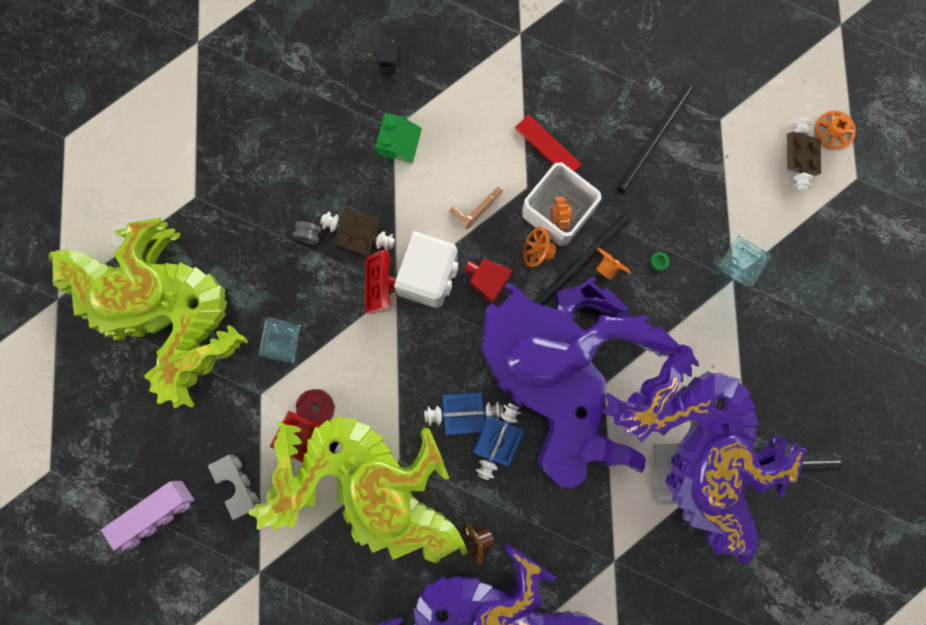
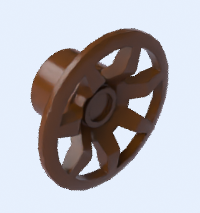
[463,523,494,566]

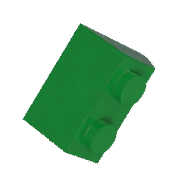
[375,113,422,163]

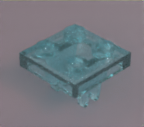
[717,235,772,288]
[259,317,300,363]

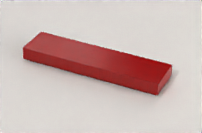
[515,115,581,172]

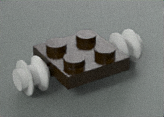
[787,117,821,192]
[320,208,395,256]

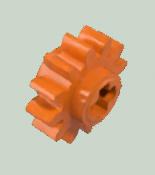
[550,197,572,231]

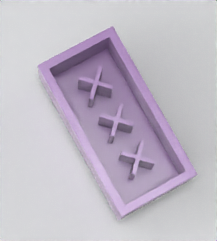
[101,481,195,551]

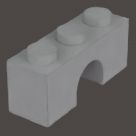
[208,455,259,520]

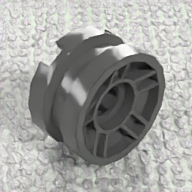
[292,221,321,244]

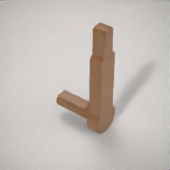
[450,186,503,230]

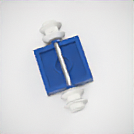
[424,393,503,435]
[472,403,524,480]

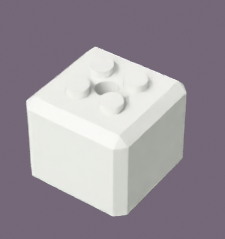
[522,162,601,246]
[395,231,458,308]

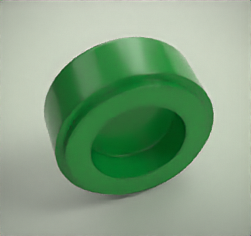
[649,252,669,272]

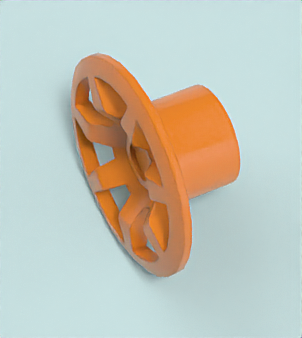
[815,111,856,149]
[523,227,556,268]
[596,248,631,280]

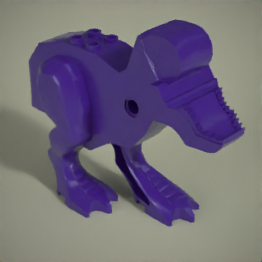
[481,277,681,488]

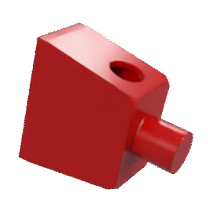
[464,259,512,304]

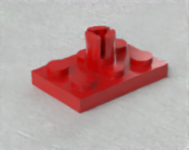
[365,250,397,314]
[269,410,339,462]

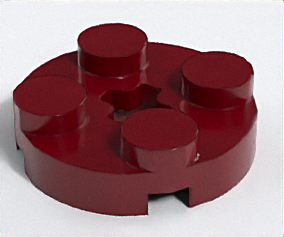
[296,389,336,425]

